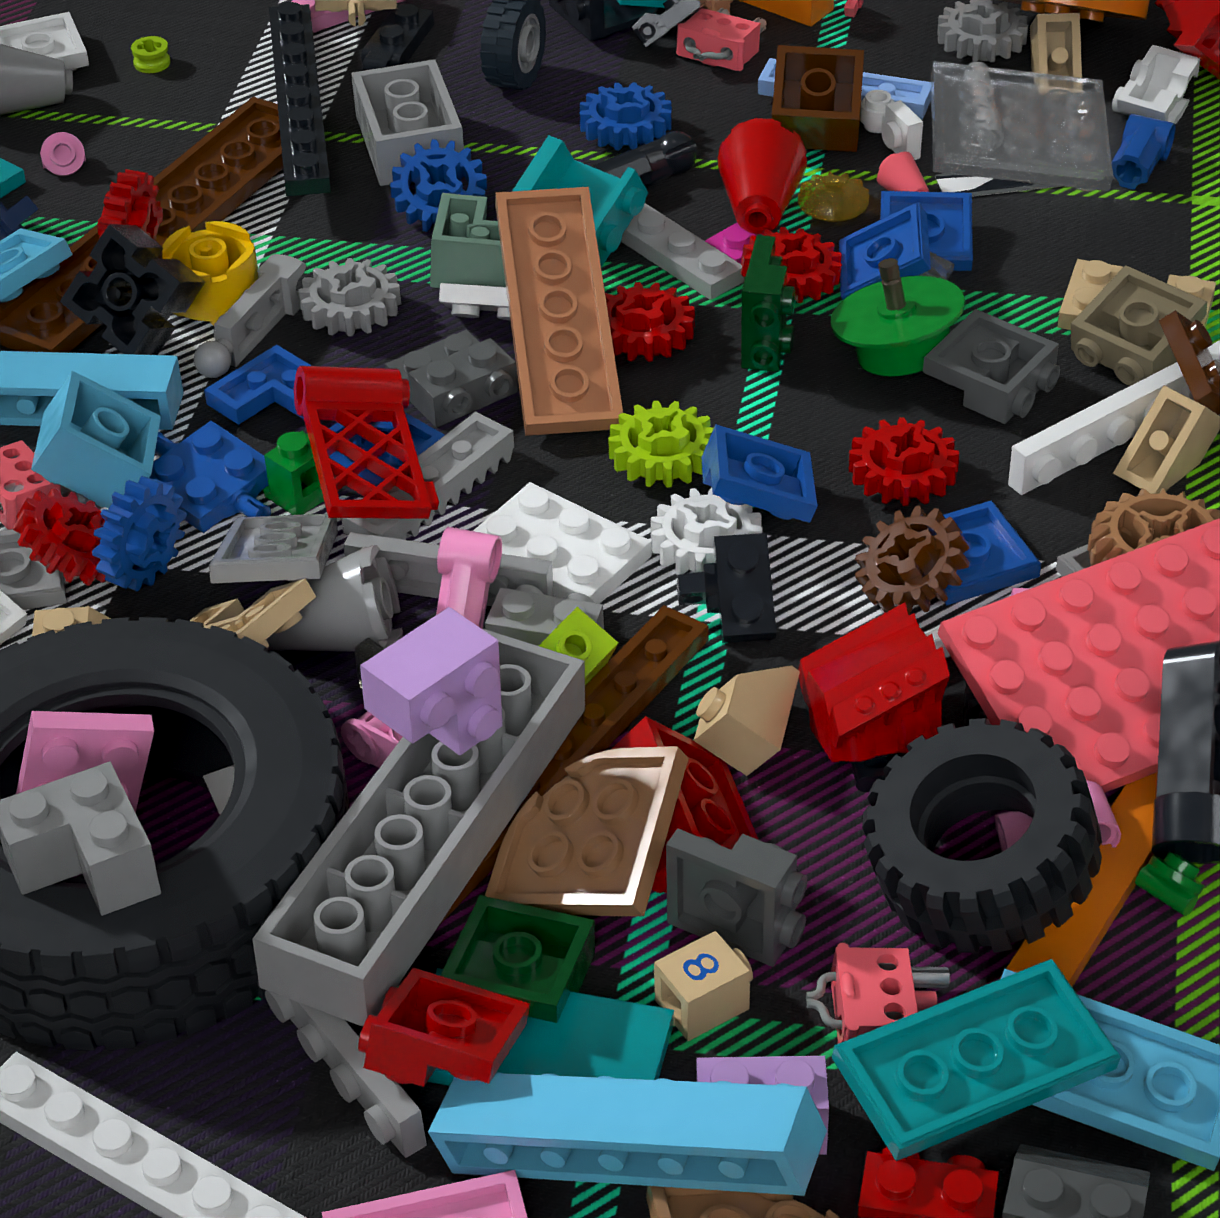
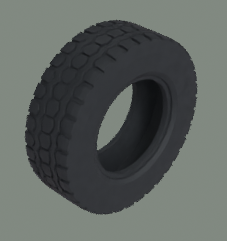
[0,617,350,1050]

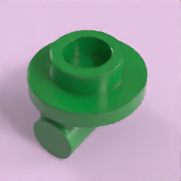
[1135,851,1205,916]

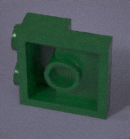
[741,235,795,372]
[440,895,595,1023]

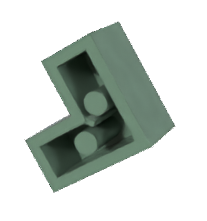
[430,193,506,288]

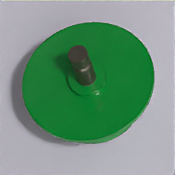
[831,258,965,376]

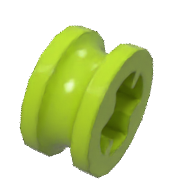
[131,36,171,73]

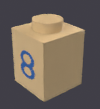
[654,931,753,1041]

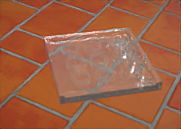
[931,61,1113,191]

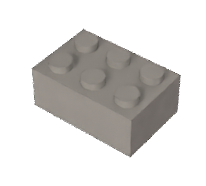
[351,59,464,186]

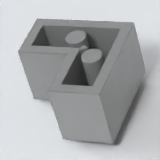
[0,761,161,916]

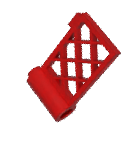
[294,366,439,519]

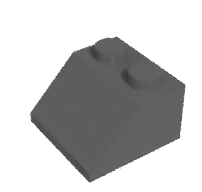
[1002,1144,1150,1218]

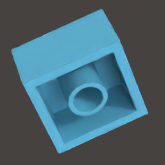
[31,370,161,509]

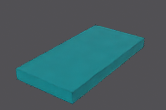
[832,959,1121,1161]
[427,968,674,1086]

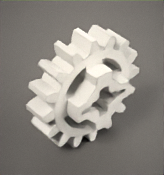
[651,487,763,575]

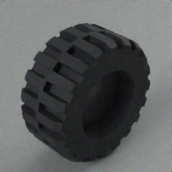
[862,718,1102,954]

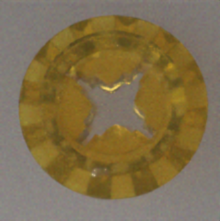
[798,171,869,222]

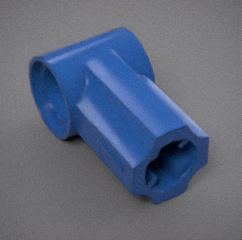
[1110,113,1176,189]

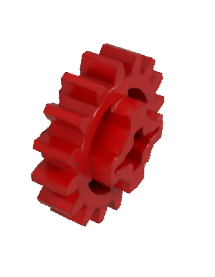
[97,169,163,241]
[741,227,842,303]
[605,282,695,362]
[848,417,959,506]
[13,488,106,585]

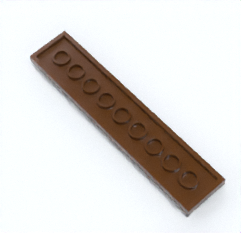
[0,96,283,353]

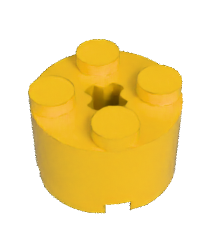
[162,221,259,326]

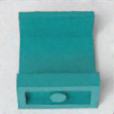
[513,135,649,266]

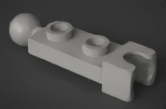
[194,254,306,378]

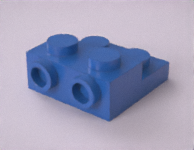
[701,424,818,523]

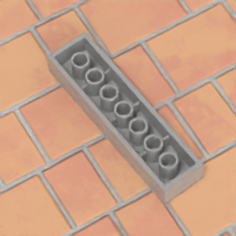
[252,629,585,1027]

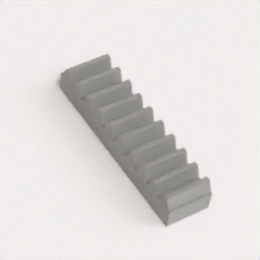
[342,412,514,540]

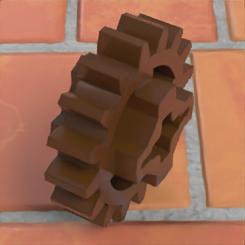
[855,506,970,615]

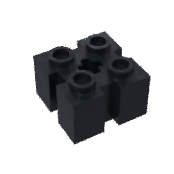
[60,224,205,355]

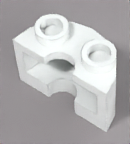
[1112,45,1200,124]

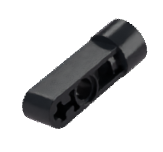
[1151,640,1220,864]

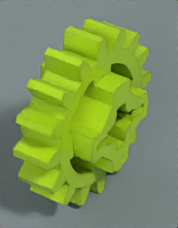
[608,401,714,488]

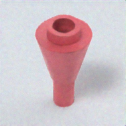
[877,152,929,192]

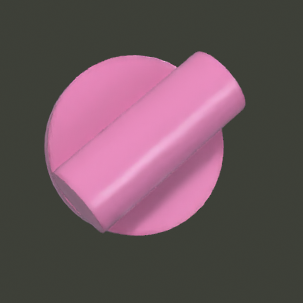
[40,132,86,176]

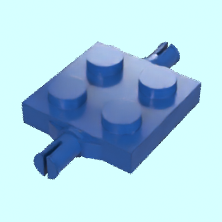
[149,421,271,533]

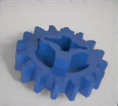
[579,82,672,151]
[390,139,487,232]
[92,476,187,591]

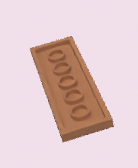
[495,187,623,436]

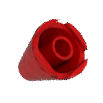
[718,118,807,234]

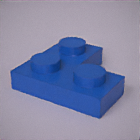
[204,345,311,425]

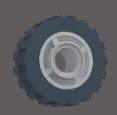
[480,0,546,90]

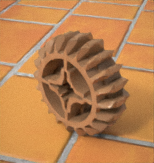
[1087,488,1220,566]

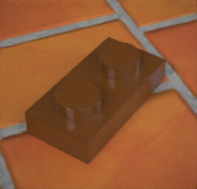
[1159,310,1220,415]

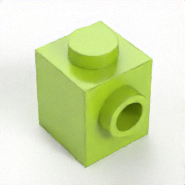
[539,607,619,685]

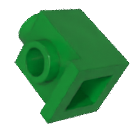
[263,431,330,515]

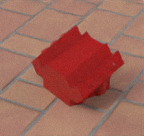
[1155,0,1220,80]
[798,602,950,762]

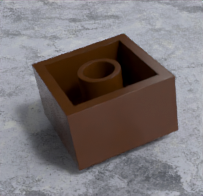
[772,45,864,152]

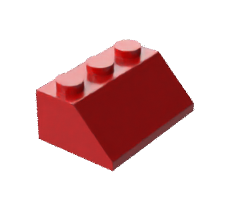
[611,716,759,893]

